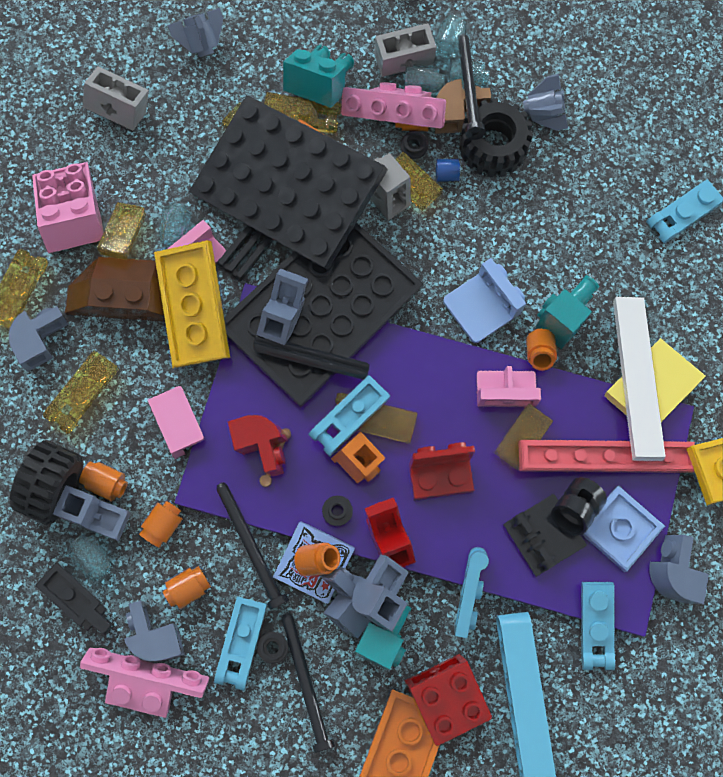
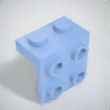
[443,258,526,343]

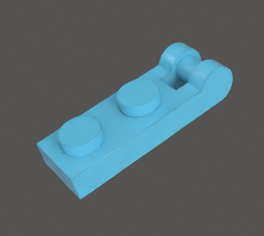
[646,179,723,244]
[309,375,390,456]
[454,547,489,638]
[581,582,615,670]
[214,596,267,691]

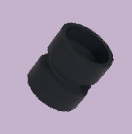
[551,477,607,536]

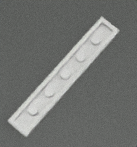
[613,297,666,461]

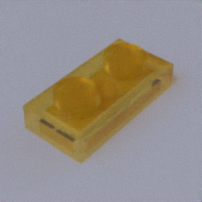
[395,152,443,211]
[97,202,146,260]
[493,404,553,470]

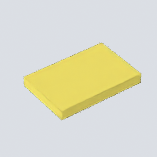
[604,338,705,423]

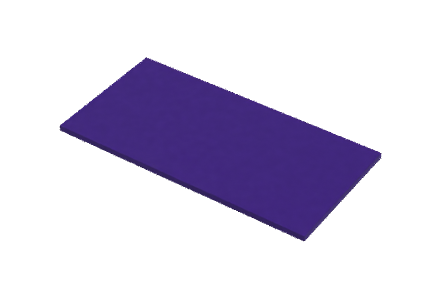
[174,283,694,637]

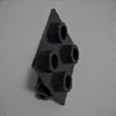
[503,494,587,577]

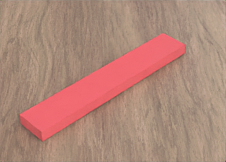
[518,440,695,473]

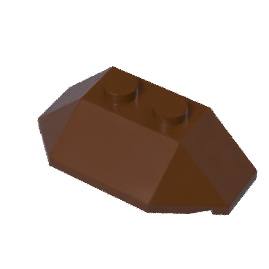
[65,256,165,322]

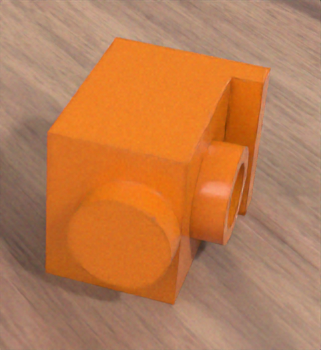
[331,431,385,484]

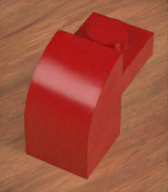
[227,415,288,476]
[364,497,416,567]

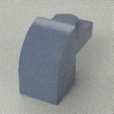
[257,269,308,345]
[9,306,69,372]
[53,485,131,541]
[649,535,709,604]
[352,554,409,632]
[319,566,371,638]
[124,600,185,662]

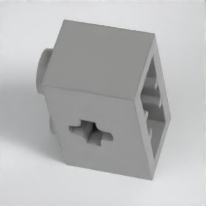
[374,23,437,77]
[83,66,149,131]
[370,153,411,221]

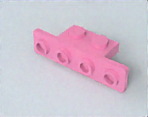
[341,82,446,128]
[80,648,209,718]

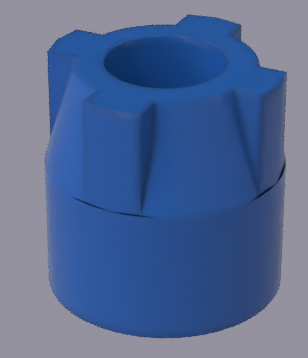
[436,159,460,182]

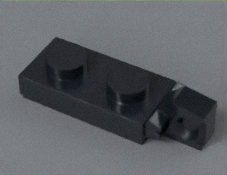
[35,562,115,636]

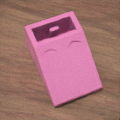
[32,162,105,253]

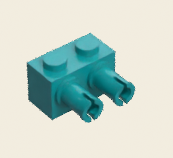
[283,44,354,108]
[536,275,599,350]
[354,606,412,670]

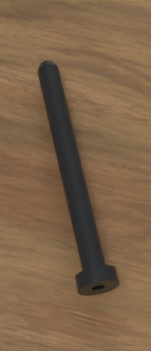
[458,34,486,140]
[216,482,289,610]
[282,613,336,753]

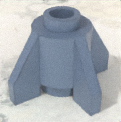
[167,8,223,57]
[523,74,568,131]

